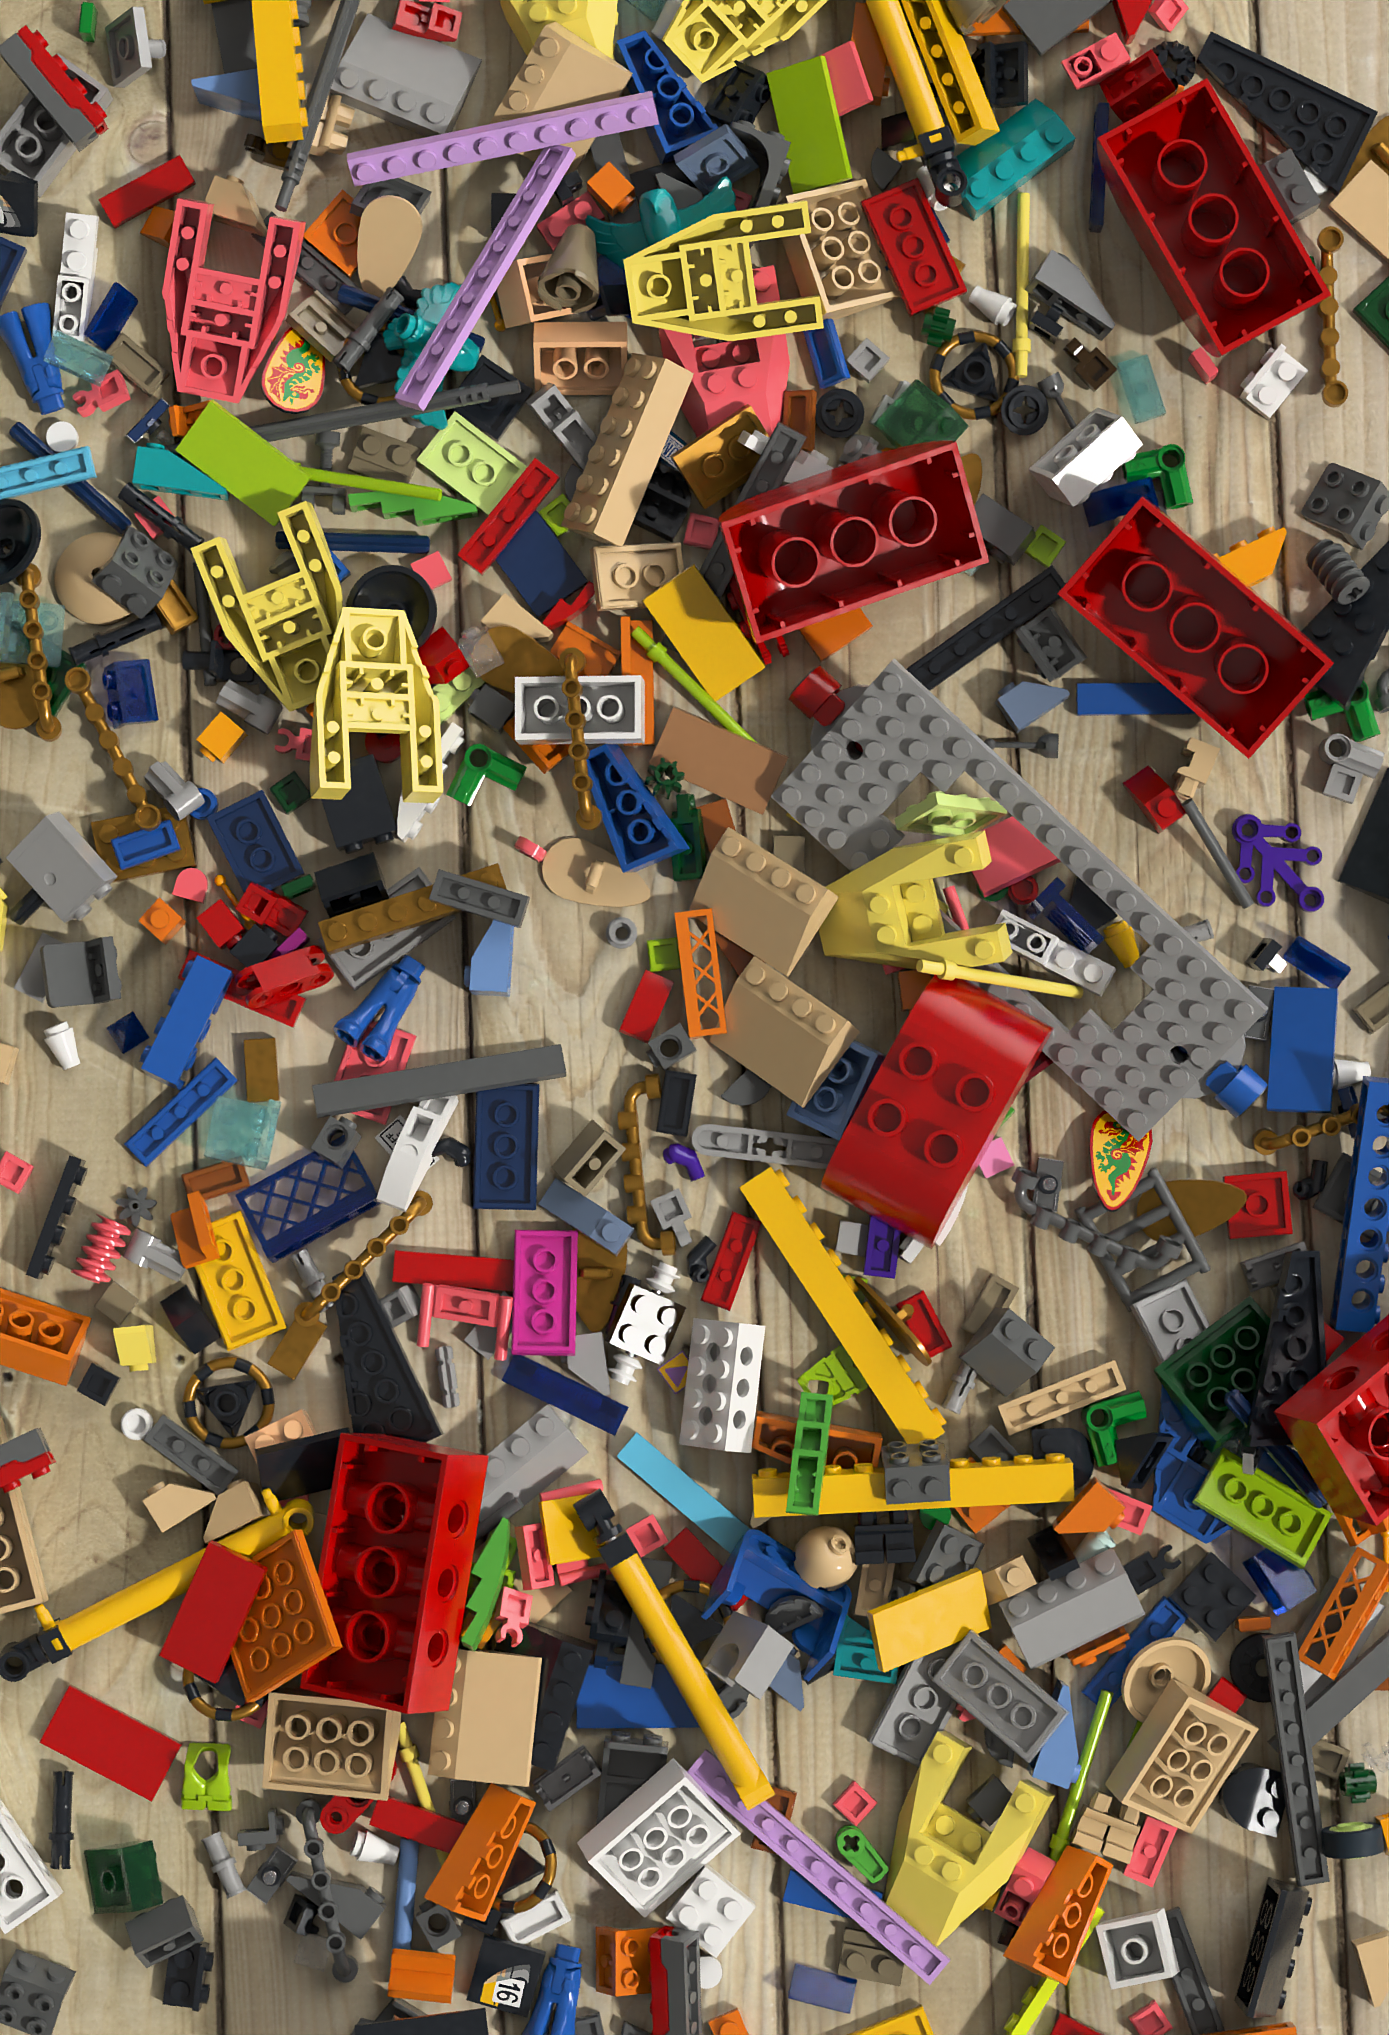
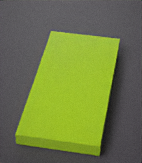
[766,55,852,194]
[175,399,313,527]
[1192,1447,1333,1569]

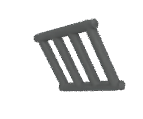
[1074,1167,1211,1312]

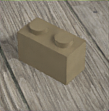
[552,1119,626,1197]

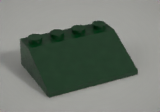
[1154,1296,1271,1453]

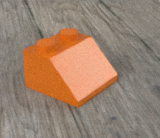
[1052,1476,1126,1534]

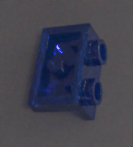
[102,659,159,729]

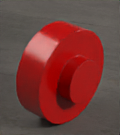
[365,733,401,763]

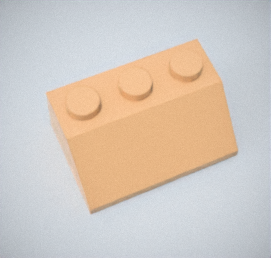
[533,322,628,395]

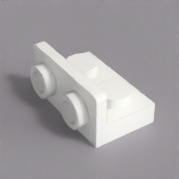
[1239,344,1308,420]

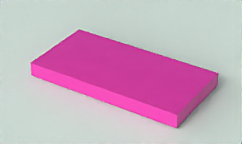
[511,1230,578,1356]

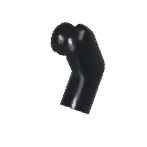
[394,276,422,309]
[1292,1160,1328,1200]

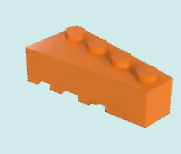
[752,1411,883,1469]
[424,1783,536,1922]
[1003,1845,1113,1985]

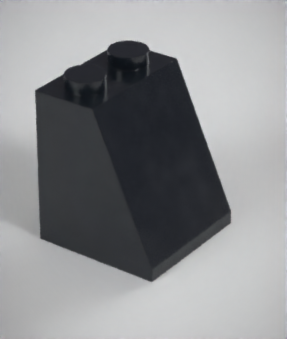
[321,754,397,854]

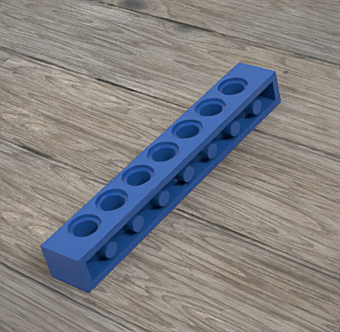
[1330,1076,1389,1333]

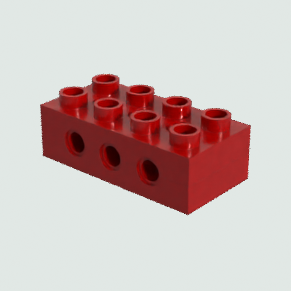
[1274,1314,1389,1526]
[300,1433,489,1714]

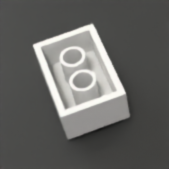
[1029,407,1143,507]

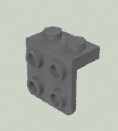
[1301,463,1389,550]
[92,527,178,619]
[40,936,122,1008]
[881,1439,951,1505]
[0,1949,76,2035]

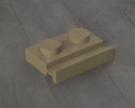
[285,290,358,362]
[347,426,422,483]
[837,1927,904,1986]

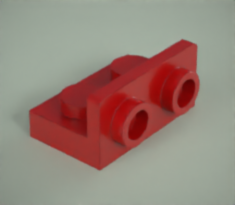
[1099,49,1176,123]

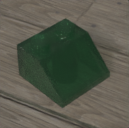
[874,379,969,448]
[84,1840,163,1914]

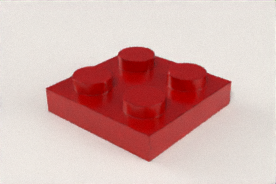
[1223,1171,1293,1239]

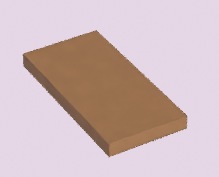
[649,706,789,815]

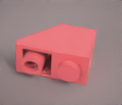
[1061,32,1131,90]
[994,1847,1057,1927]

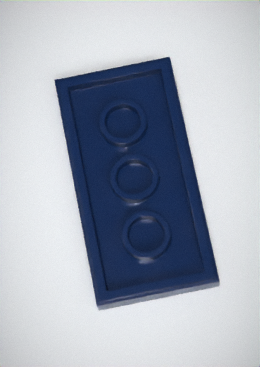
[473,1084,540,1210]

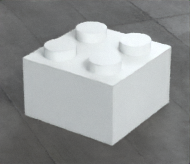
[666,1864,756,1958]
[1096,1908,1180,1990]

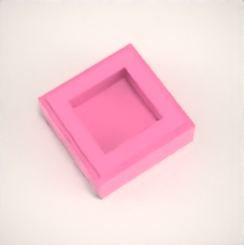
[979,1137,1014,1179]

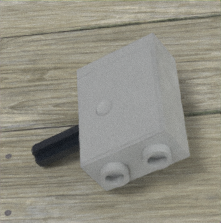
[6,812,118,925]

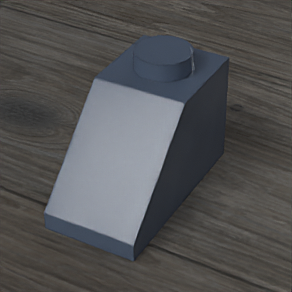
[995,681,1070,734]
[769,1647,804,1711]

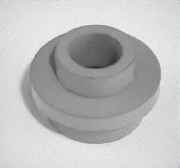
[606,917,637,949]

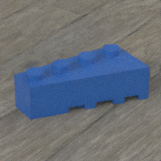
[614,30,719,164]
[587,744,690,873]
[139,955,234,1091]

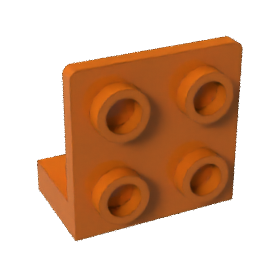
[596,1926,663,1997]

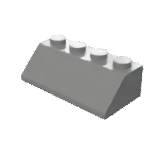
[479,1403,588,1529]
[999,1547,1145,1670]

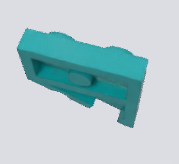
[833,1615,898,1684]

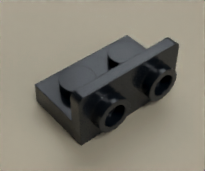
[704,60,771,127]
[585,1569,632,1644]
[163,1942,214,2012]

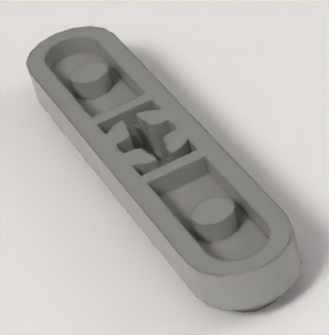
[692,1124,839,1169]

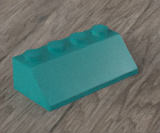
[950,98,1076,221]

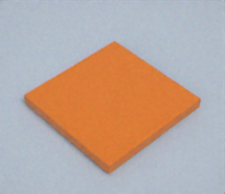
[231,1530,342,1702]

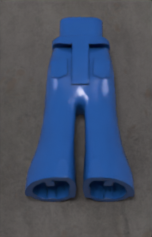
[0,303,65,415]
[333,955,425,1062]
[521,1943,582,2035]

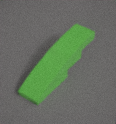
[348,491,479,527]
[786,1392,833,1516]
[461,1517,511,1652]

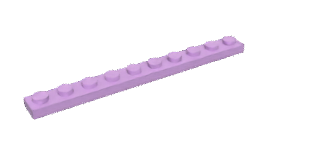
[347,91,659,187]
[394,145,576,412]
[687,1749,950,1985]

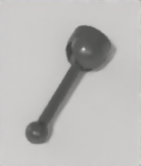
[1037,372,1077,429]
[984,733,1059,758]

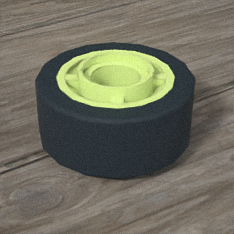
[1321,1822,1384,1859]

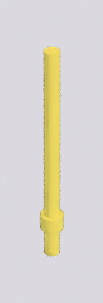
[1012,192,1031,378]
[916,959,1083,999]
[398,1721,449,1867]

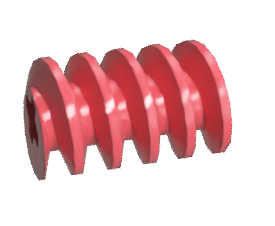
[71,1214,131,1284]

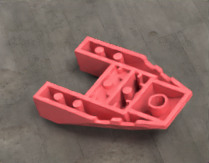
[162,198,306,404]
[657,265,790,438]

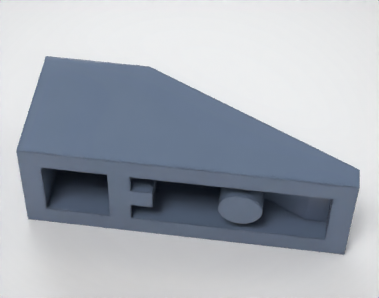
[538,1178,634,1257]

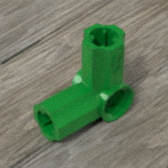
[1122,444,1193,510]
[1304,681,1381,742]
[446,744,527,806]
[1081,1390,1147,1467]

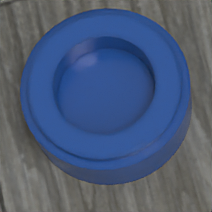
[190,788,218,820]

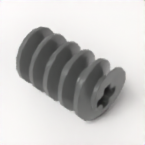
[1306,539,1370,605]

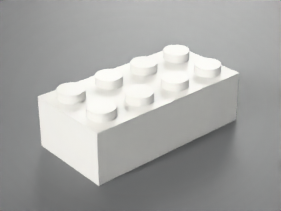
[515,675,645,745]

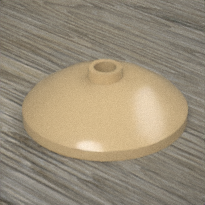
[55,532,133,626]
[1121,1637,1211,1723]

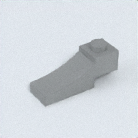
[525,382,597,471]

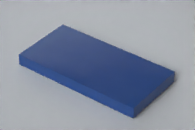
[1267,987,1339,1114]
[577,1663,700,1729]

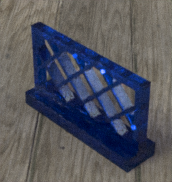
[1025,877,1105,954]
[235,1134,381,1263]

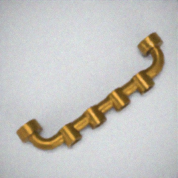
[1317,226,1348,408]
[16,563,62,742]
[559,648,603,830]
[65,667,162,831]
[618,1073,676,1256]
[1252,1103,1389,1155]
[294,1191,433,1327]

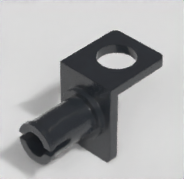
[586,283,631,321]
[182,640,255,682]

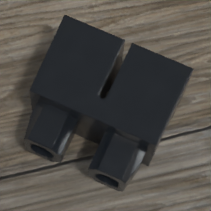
[854,1510,916,1565]

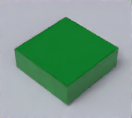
[78,2,98,43]

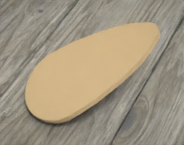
[357,195,423,298]
[542,838,651,907]

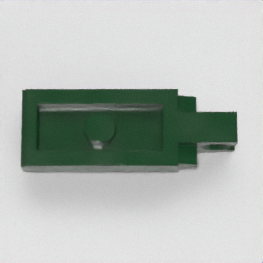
[670,793,706,882]

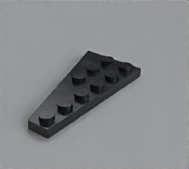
[1196,31,1378,197]
[1301,541,1389,712]
[1243,1250,1327,1447]
[332,1268,444,1443]

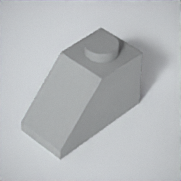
[561,1332,611,1396]

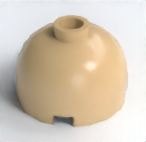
[794,1526,857,1591]

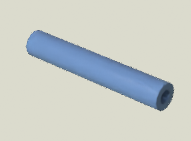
[391,1838,419,1954]

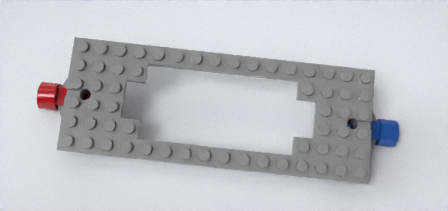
[771,659,1268,1142]

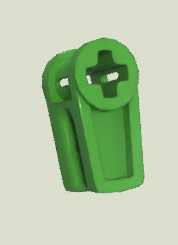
[835,1824,889,1884]

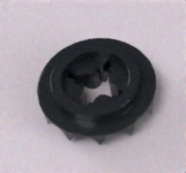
[1152,40,1196,90]
[999,385,1049,435]
[816,389,864,439]

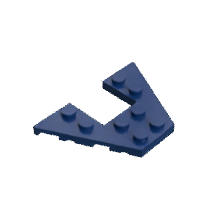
[1151,1385,1310,1544]

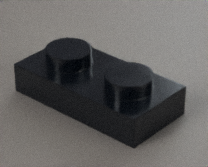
[1027,1525,1080,1581]

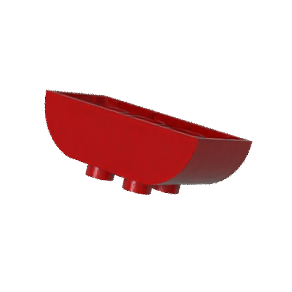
[1097,78,1331,358]
[718,441,989,644]
[1057,496,1334,759]
[821,975,1054,1249]

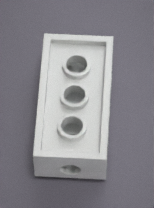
[679,1318,765,1453]
[0,1799,64,1934]

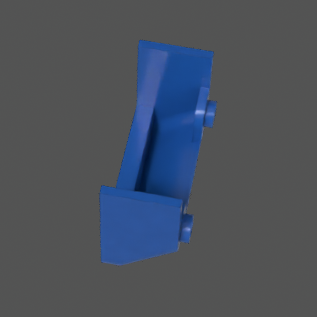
[701,1529,852,1682]

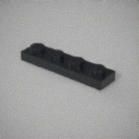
[25,1156,88,1279]

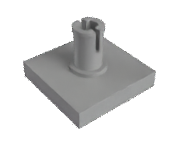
[105,7,166,88]

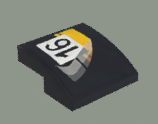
[0,171,38,237]
[466,1934,546,2018]

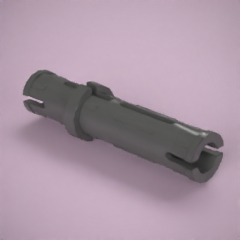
[332,287,404,373]

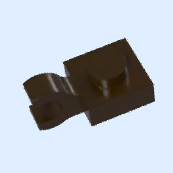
[244,133,291,171]
[1063,337,1118,392]

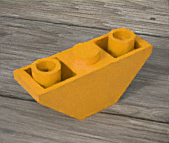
[1213,526,1287,587]

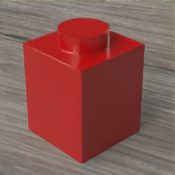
[196,899,247,950]

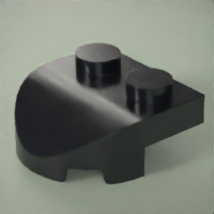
[971,41,1028,109]
[633,465,691,543]
[1030,1428,1094,1490]
[1218,1763,1285,1837]

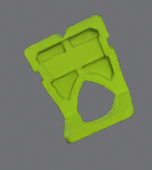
[797,1345,869,1406]
[181,1743,232,1811]

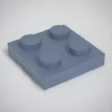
[673,124,759,196]

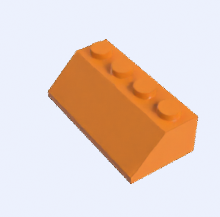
[0,1288,92,1386]

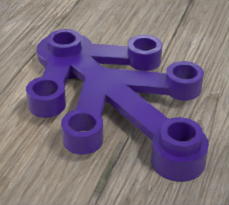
[1232,814,1324,913]

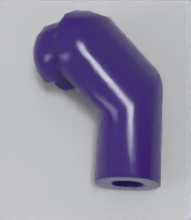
[663,1144,705,1182]

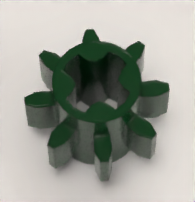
[920,306,956,348]
[645,758,685,799]
[1338,1762,1377,1804]

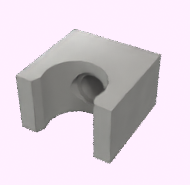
[700,1611,794,1700]

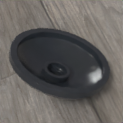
[0,499,41,585]
[346,565,437,650]

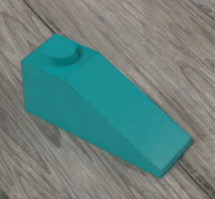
[132,443,229,501]

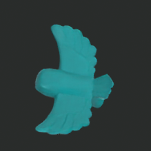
[585,177,737,272]
[383,282,480,430]

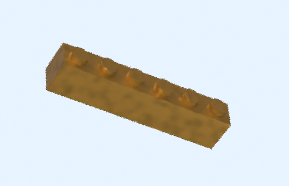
[318,863,507,955]

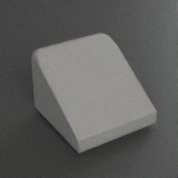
[835,1220,869,1257]
[380,1284,421,1328]

